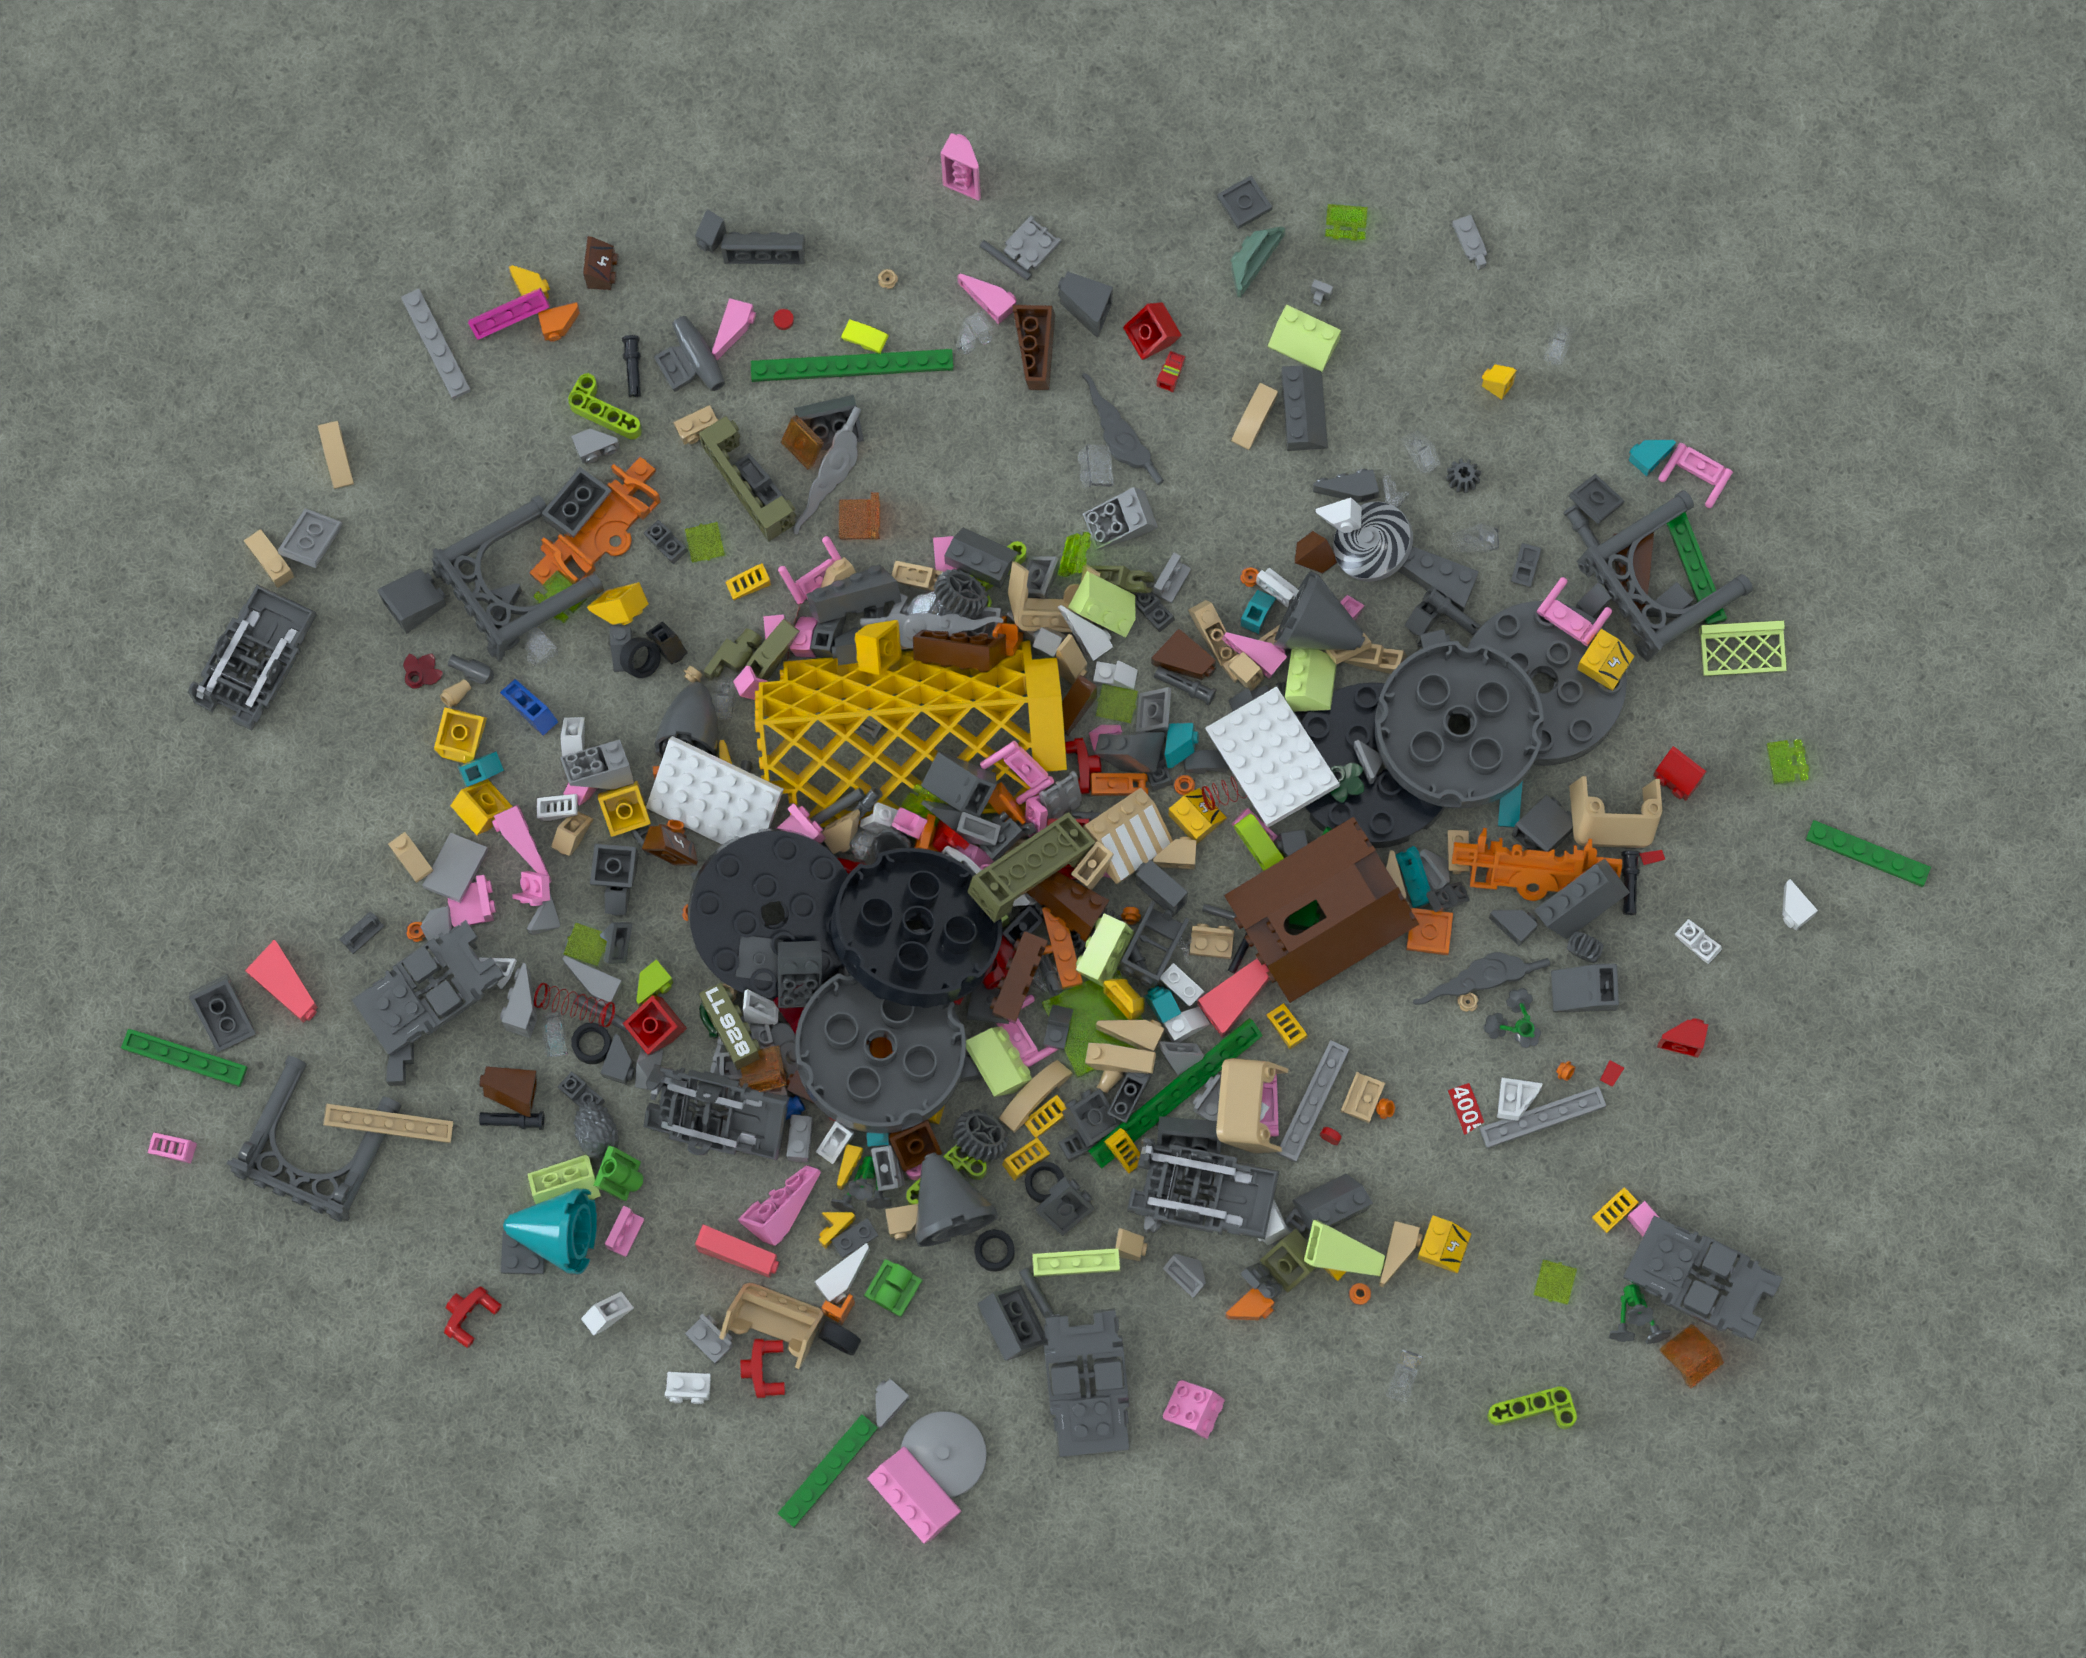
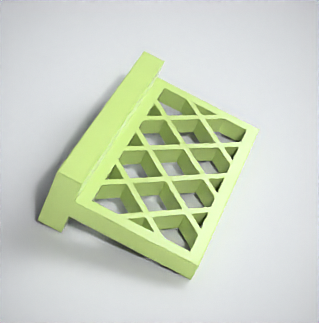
[1699,621,1787,676]
[1033,1248,1120,1277]

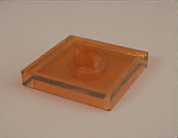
[781,415,824,470]

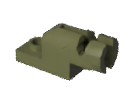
[1090,566,1154,593]
[704,628,763,681]

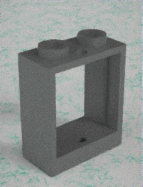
[1136,860,1188,917]

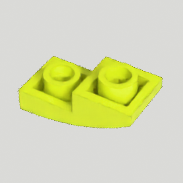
[841,319,888,353]

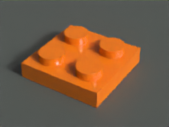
[1406,908,1453,955]

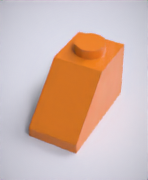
[538,302,580,341]
[1225,1288,1275,1320]

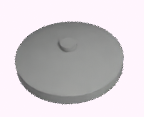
[901,1412,986,1498]

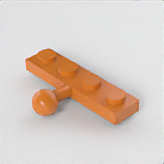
[1042,907,1083,989]

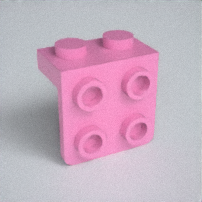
[776,803,826,843]
[447,875,496,927]
[1163,1380,1225,1439]

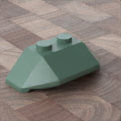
[1231,226,1285,298]

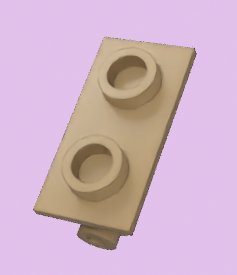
[1448,830,1469,874]

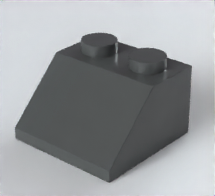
[590,844,639,888]

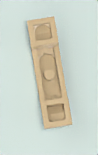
[999,1060,1073,1133]

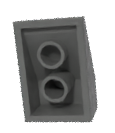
[189,974,256,1053]

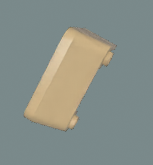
[1008,562,1100,632]
[1569,776,1662,848]
[1216,1058,1288,1154]
[719,1283,823,1369]

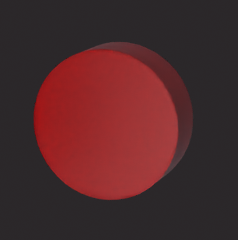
[773,309,794,330]
[1320,1127,1342,1145]

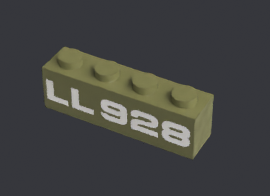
[699,982,761,1070]

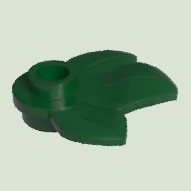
[1330,763,1364,803]

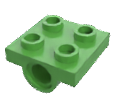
[594,1146,643,1201]
[864,1259,923,1317]

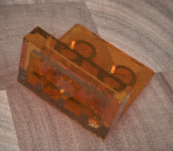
[839,492,880,539]
[739,1045,787,1091]
[1660,1324,1724,1389]

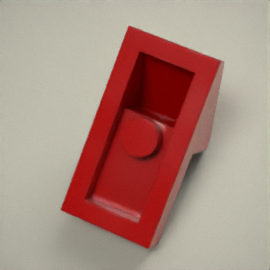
[932,820,970,852]

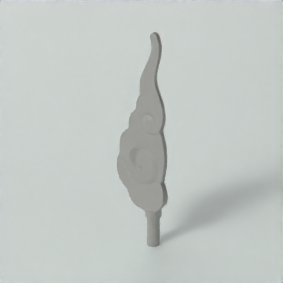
[793,406,861,534]
[860,613,1003,648]

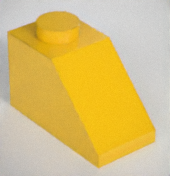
[509,265,550,299]
[1482,364,1517,400]

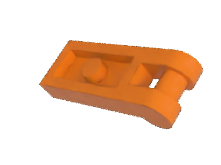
[1090,773,1149,796]

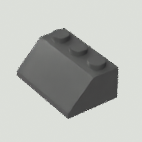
[794,395,864,454]
[542,467,612,538]
[944,527,1018,589]
[1157,1117,1221,1168]
[1292,1174,1373,1232]
[978,1285,1048,1361]

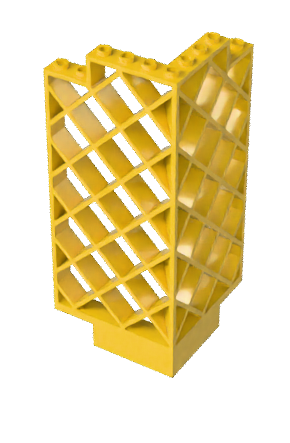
[755,641,1067,827]

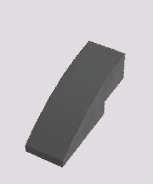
[733,453,785,507]
[386,1042,414,1086]

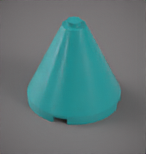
[503,1188,597,1275]

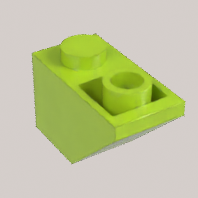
[636,959,674,1007]

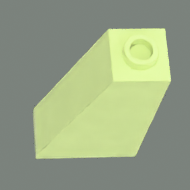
[1304,1220,1385,1276]

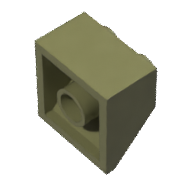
[1259,1229,1317,1293]

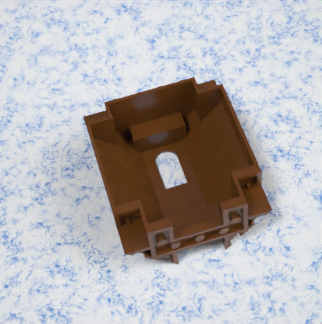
[1224,816,1419,1003]

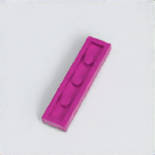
[468,287,550,340]

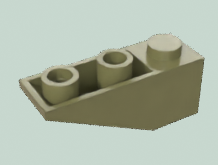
[745,618,800,680]

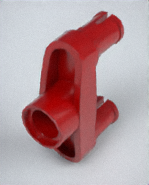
[1065,737,1102,794]
[444,1286,502,1349]
[740,1339,785,1398]

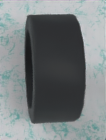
[620,637,661,679]
[571,1023,612,1064]
[1025,1161,1064,1203]
[974,1229,1015,1272]
[818,1321,861,1355]

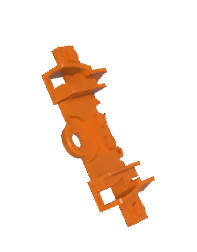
[529,457,661,587]
[1452,828,1622,901]

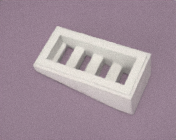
[537,794,578,822]

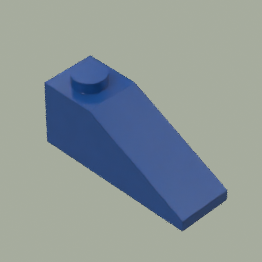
[500,679,558,735]

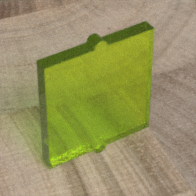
[685,522,725,563]
[1096,684,1138,723]
[563,923,607,966]
[1533,1259,1577,1305]

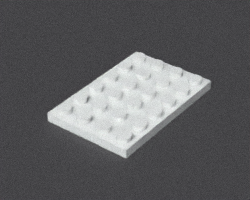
[1205,687,1340,828]
[646,736,784,845]

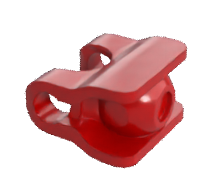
[983,935,1016,990]

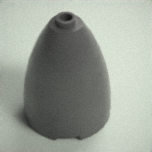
[655,682,718,759]

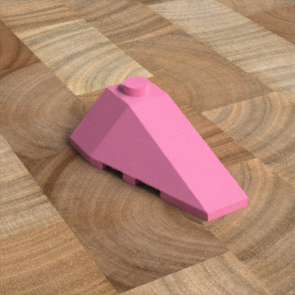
[492,805,551,883]
[738,1165,821,1246]

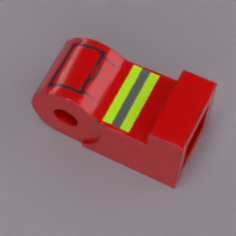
[1157,351,1186,393]

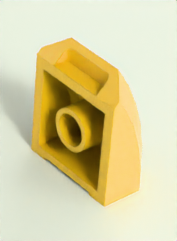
[434,707,487,763]
[1104,979,1145,1020]

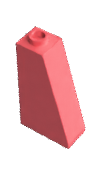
[245,940,318,1023]
[1197,958,1270,1037]
[695,1225,779,1278]

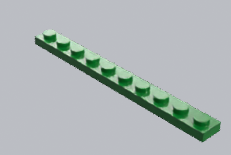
[751,349,954,382]
[1088,1018,1263,1169]

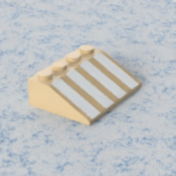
[1083,788,1173,884]

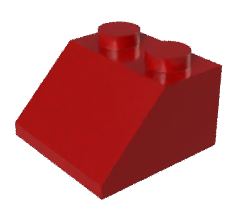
[1123,302,1182,360]
[1653,746,1706,801]
[623,995,687,1055]
[1657,1018,1708,1058]

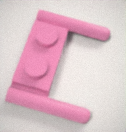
[1658,443,1733,508]
[778,536,842,604]
[1536,577,1612,646]
[980,741,1054,804]
[996,995,1059,1068]
[1260,1074,1279,1137]

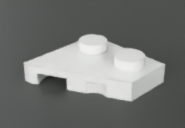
[1497,1078,1542,1121]

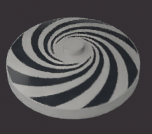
[1333,502,1413,582]

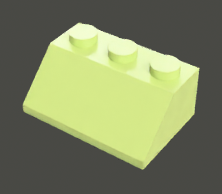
[1268,305,1341,372]
[1068,571,1135,637]
[1285,649,1337,712]
[1076,913,1135,987]
[966,1026,1032,1097]
[528,1155,601,1204]

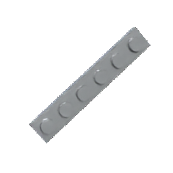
[401,288,471,400]
[1277,1040,1349,1163]
[1479,1086,1606,1149]

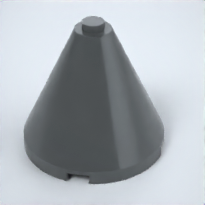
[1273,571,1365,650]
[915,1153,998,1247]

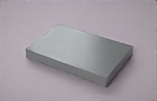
[278,508,342,568]
[422,833,488,903]

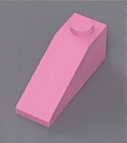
[957,273,1017,324]
[712,298,756,360]
[1222,632,1287,679]

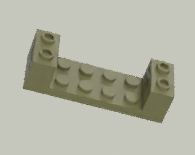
[699,416,796,542]
[968,812,1096,923]

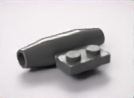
[654,316,725,392]

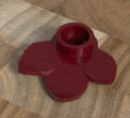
[403,653,443,689]

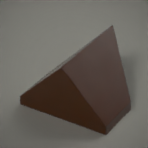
[1295,531,1337,574]

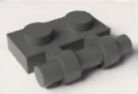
[978,811,1025,862]
[1241,1263,1283,1298]

